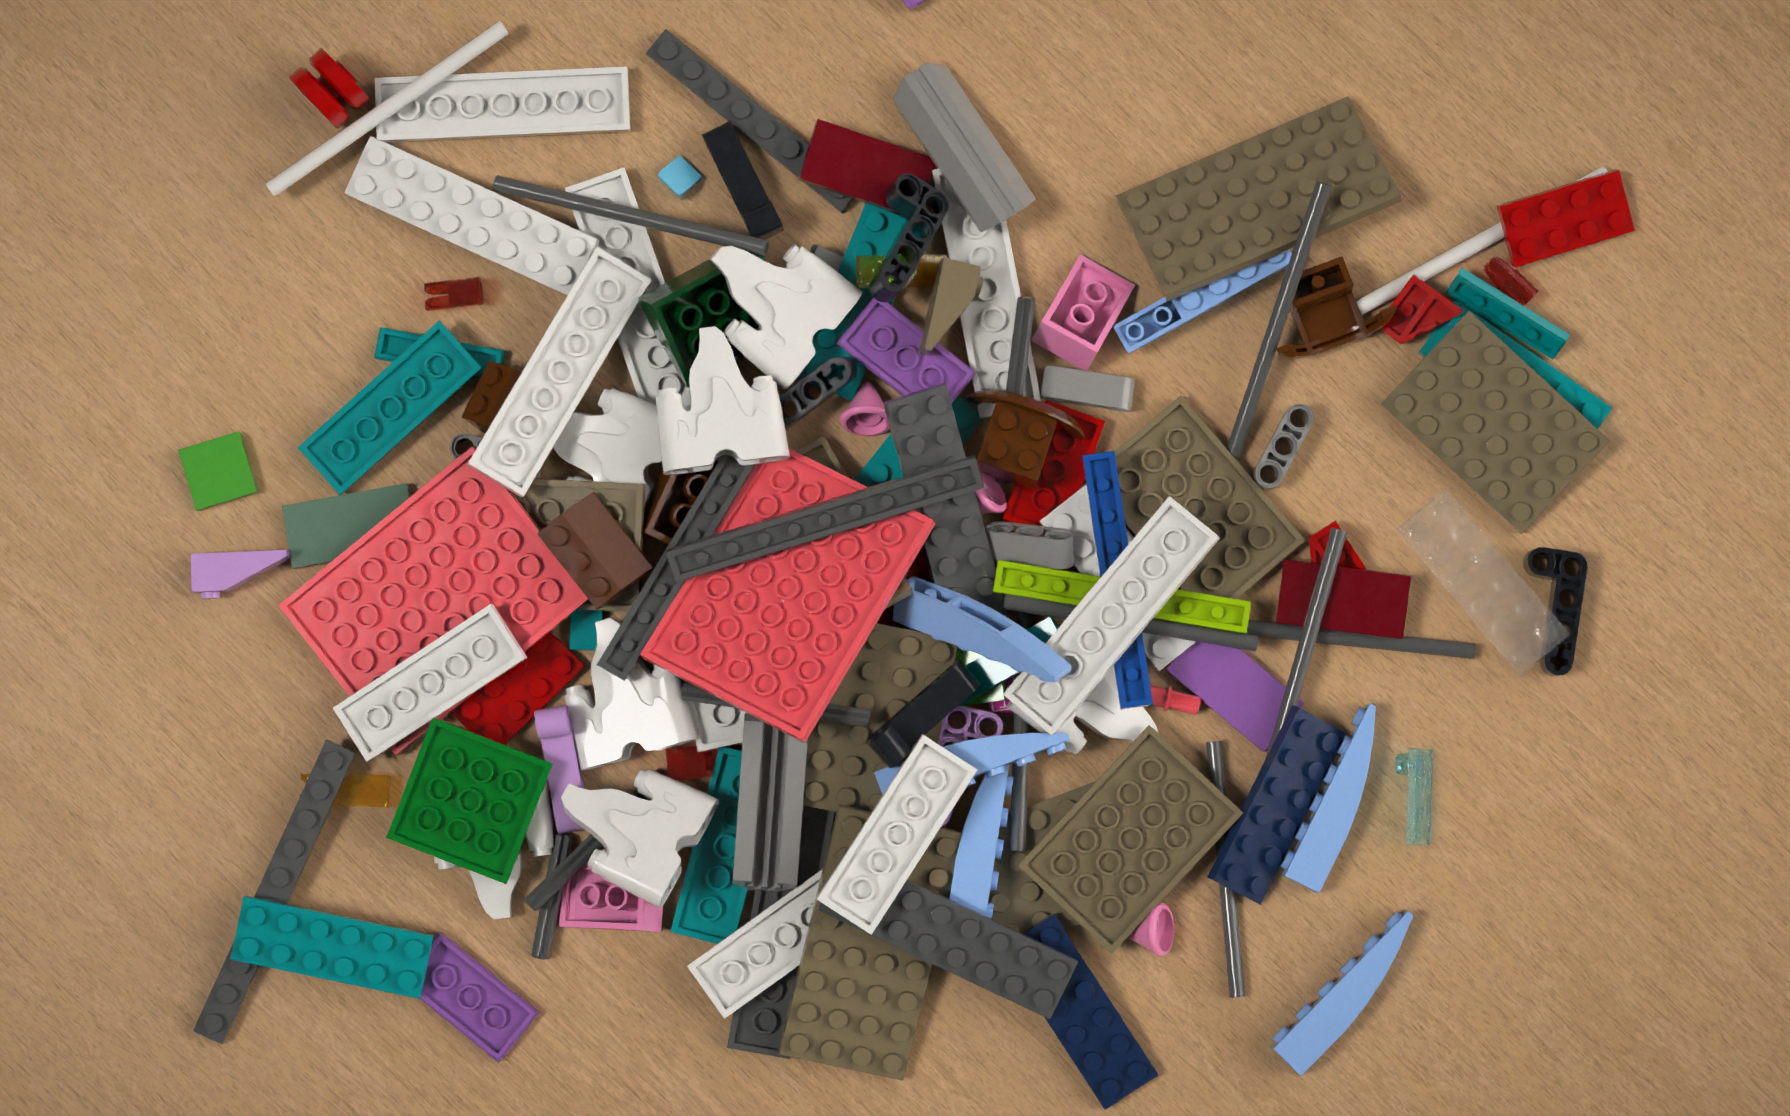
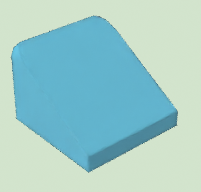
[657,155,702,200]

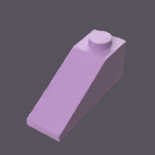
[191,550,291,599]

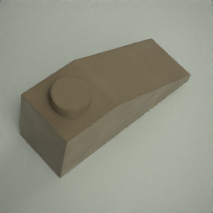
[918,257,983,356]

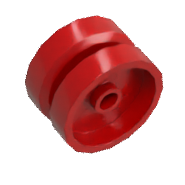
[289,48,369,129]

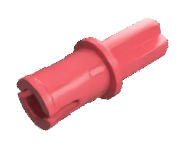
[1150,685,1201,715]

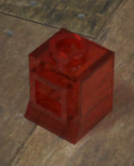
[666,746,713,780]

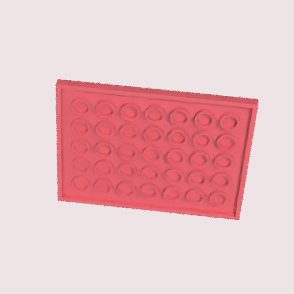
[278,446,589,755]
[640,448,935,743]

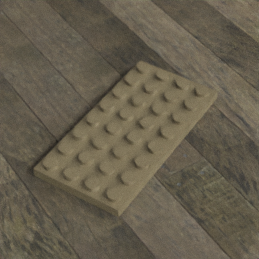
[1116,97,1401,302]
[778,804,962,1081]

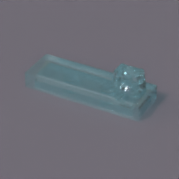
[1396,748,1433,845]

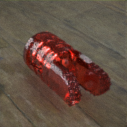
[1483,256,1539,306]
[424,276,484,311]

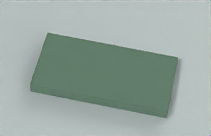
[282,483,410,569]

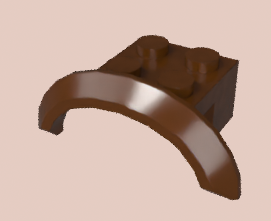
[1276,256,1396,359]
[964,389,1085,490]

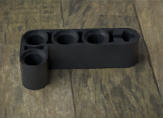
[702,121,784,240]
[869,173,949,302]
[779,356,857,431]
[1523,547,1588,676]
[866,659,981,768]

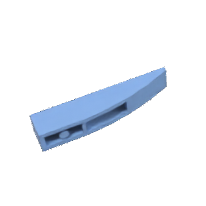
[1113,250,1292,354]
[893,576,1072,683]
[1280,704,1376,893]
[874,733,1070,795]
[949,762,1016,919]
[1271,911,1413,1076]

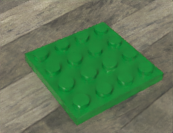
[386,717,554,884]

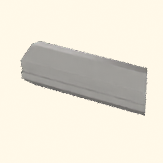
[893,63,1036,232]
[732,713,808,892]

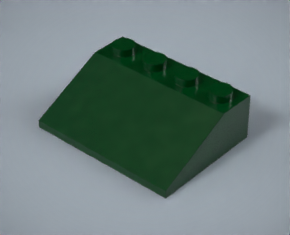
[638,252,767,388]

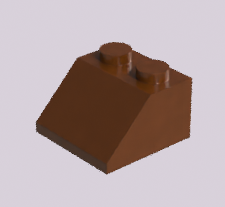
[461,361,521,433]

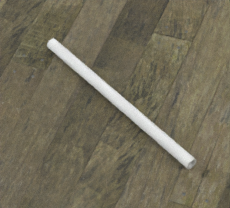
[266,21,509,197]
[1356,166,1608,316]

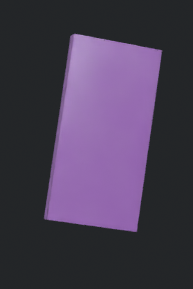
[837,297,976,404]
[1166,642,1305,752]
[420,932,540,1063]

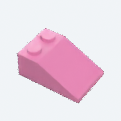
[1031,254,1135,371]
[559,863,663,932]

